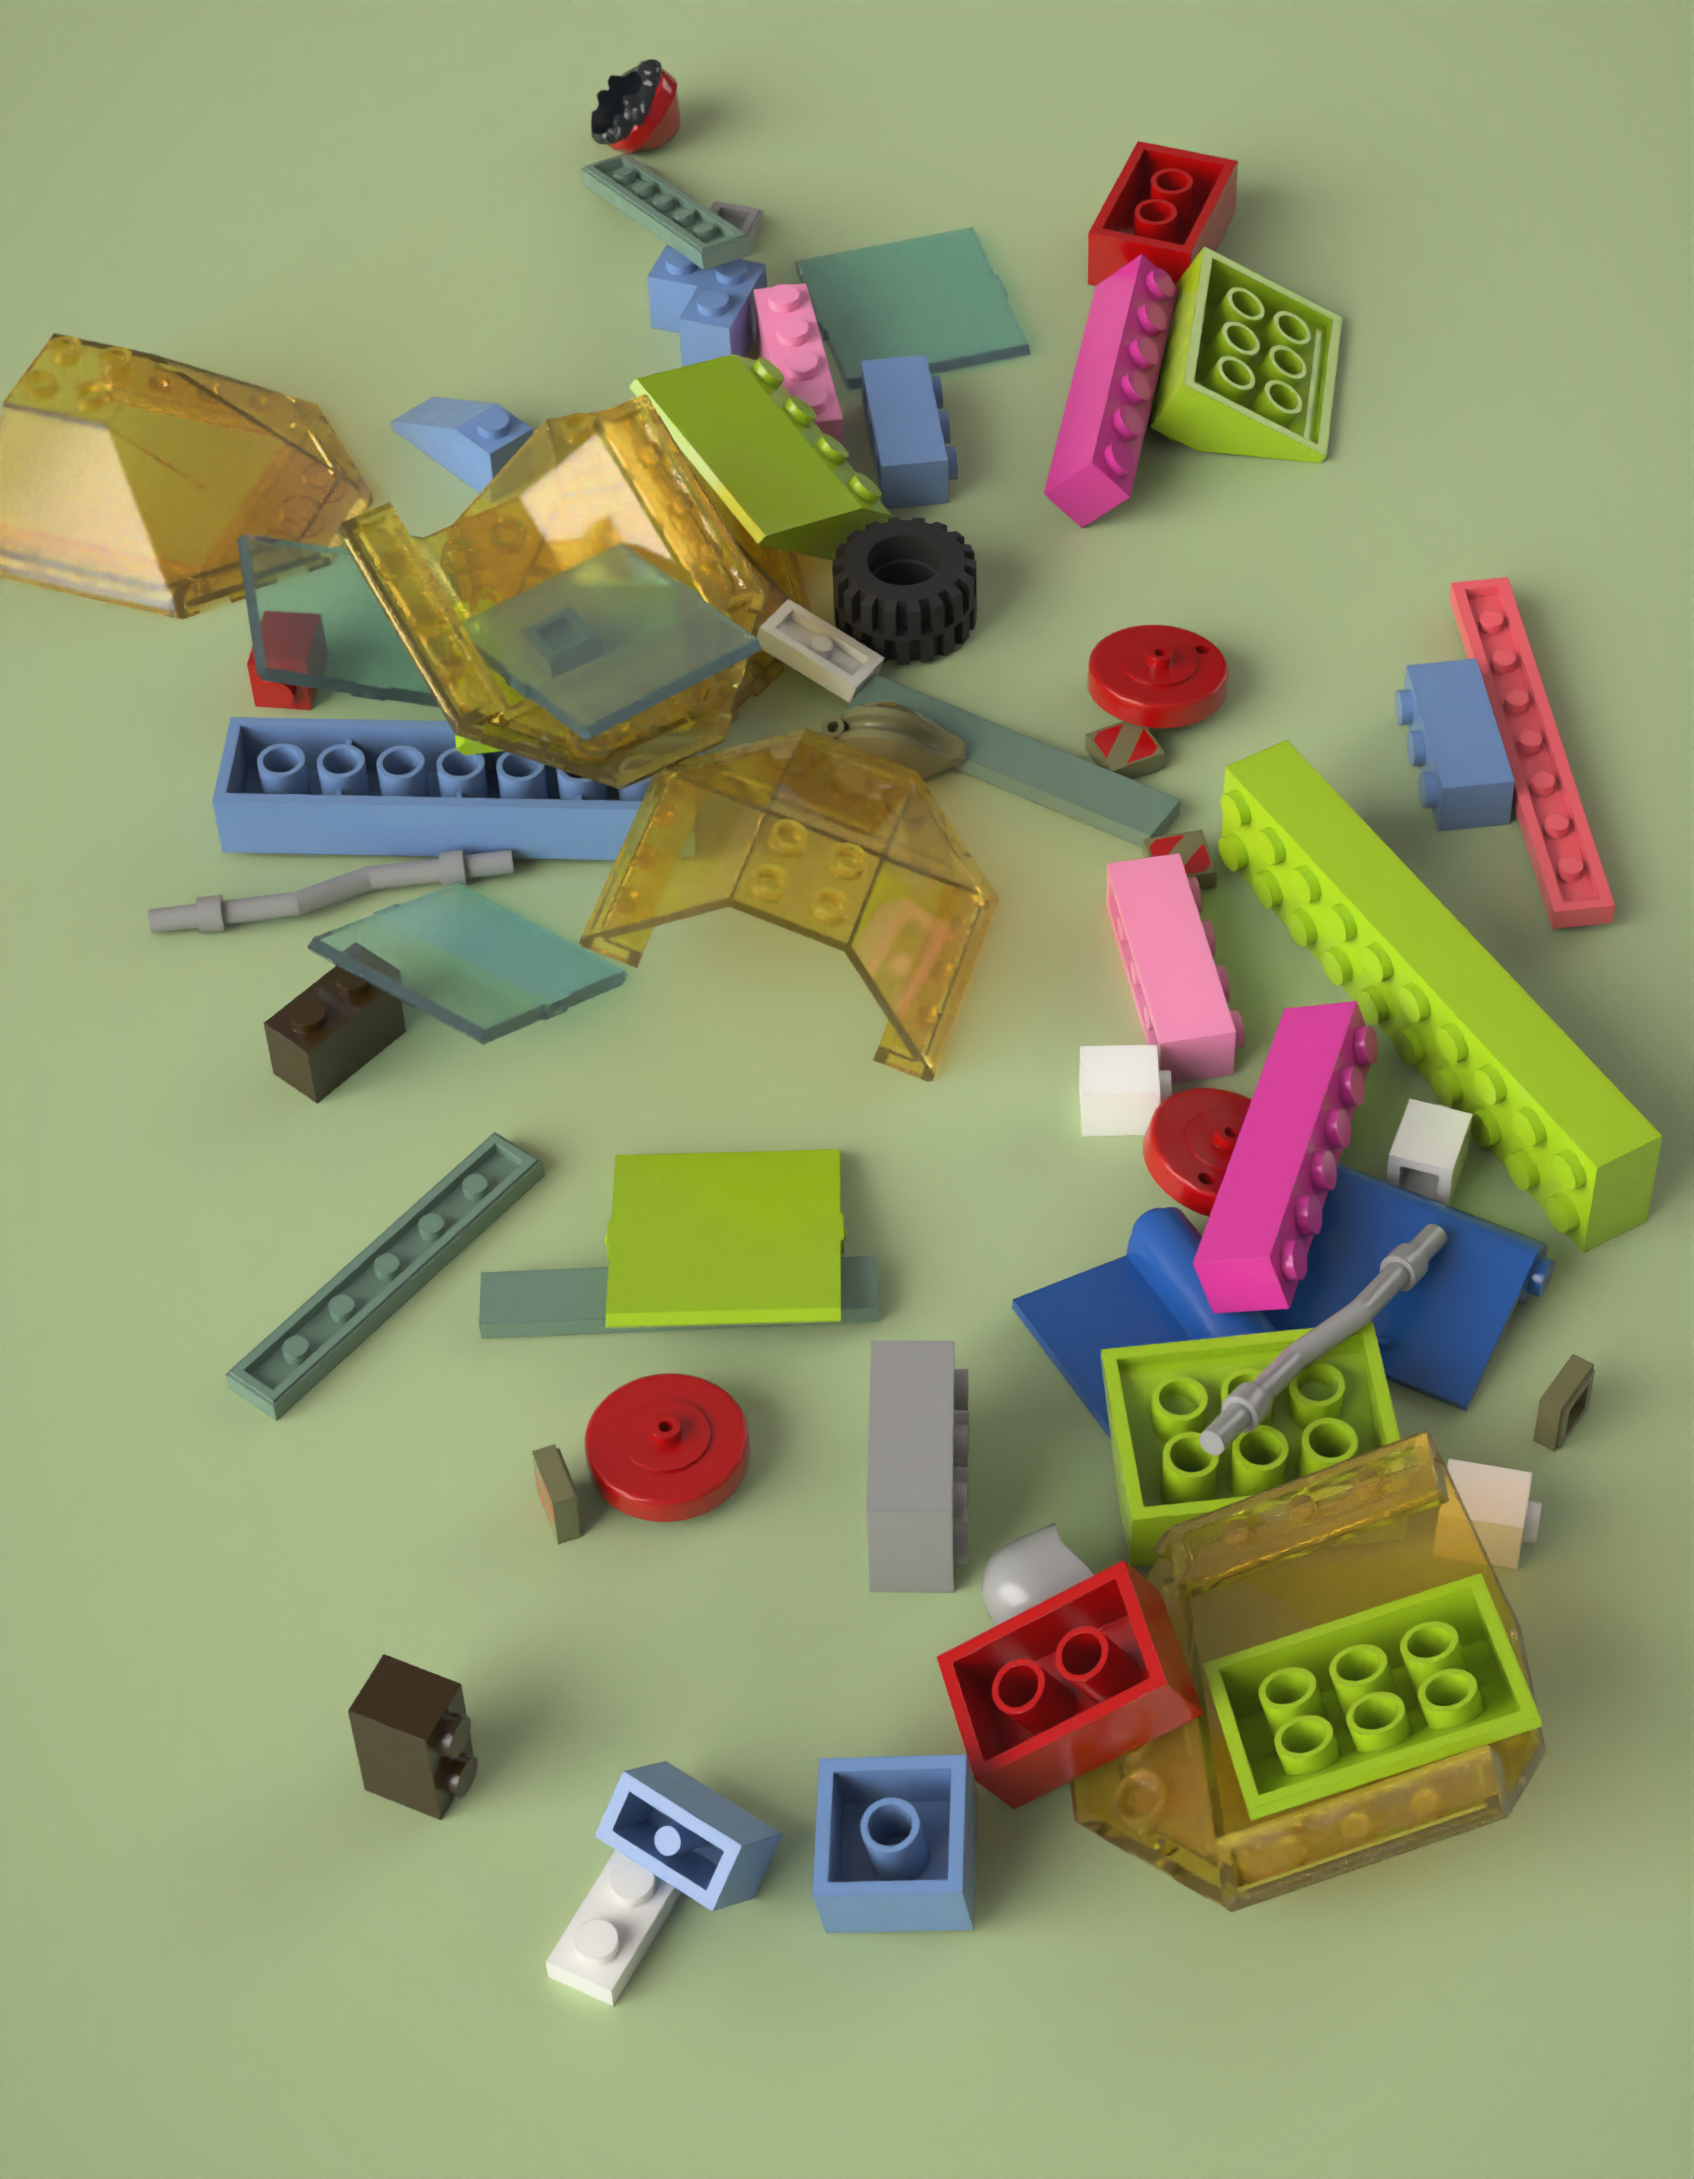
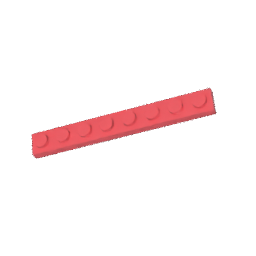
[1449,577,1615,929]

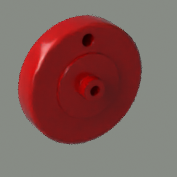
[1087,625,1229,729]
[1143,1088,1252,1217]
[584,1373,750,1522]

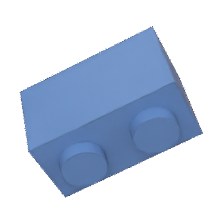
[595,1761,783,1912]

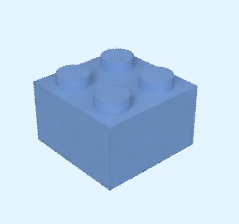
[812,1754,978,1933]

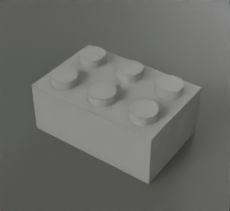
[866,1340,969,1593]

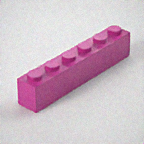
[1044,254,1178,528]
[1193,1001,1378,1314]

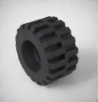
[832,517,977,665]

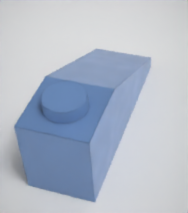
[391,397,538,505]

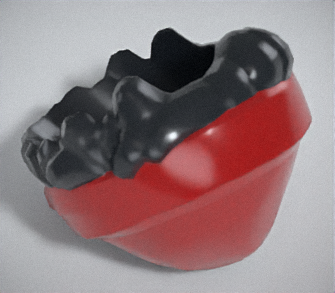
[591,59,680,154]

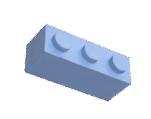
[861,355,958,509]
[1395,658,1515,832]

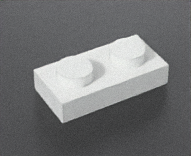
[754,599,885,703]
[546,1850,682,2006]

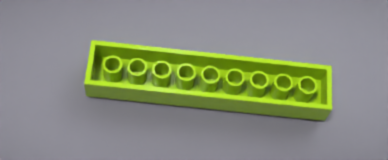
[1218,739,1663,1253]

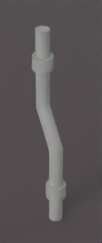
[148,849,515,933]
[1199,1224,1447,1455]

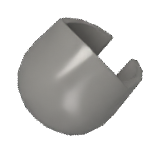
[981,1523,1094,1626]

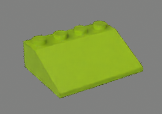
[1150,246,1342,463]
[629,354,892,561]
[1101,1322,1413,1567]
[1202,1573,1543,1821]

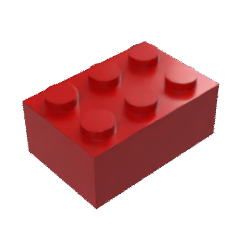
[1088,141,1238,286]
[937,1560,1204,1809]

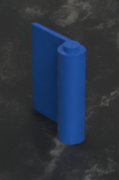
[1261,1164,1555,1411]
[1012,1207,1277,1440]

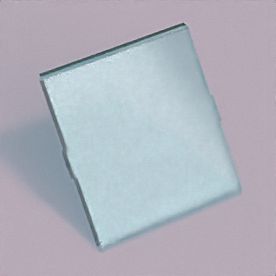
[795,227,1031,392]
[237,534,461,710]
[448,543,762,741]
[307,883,628,1045]

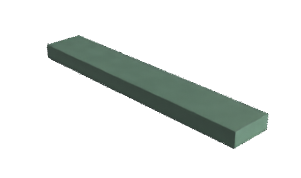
[581,153,753,270]
[844,674,1181,848]
[225,1132,544,1421]
[479,1256,879,1339]

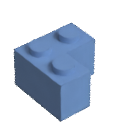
[647,245,767,367]

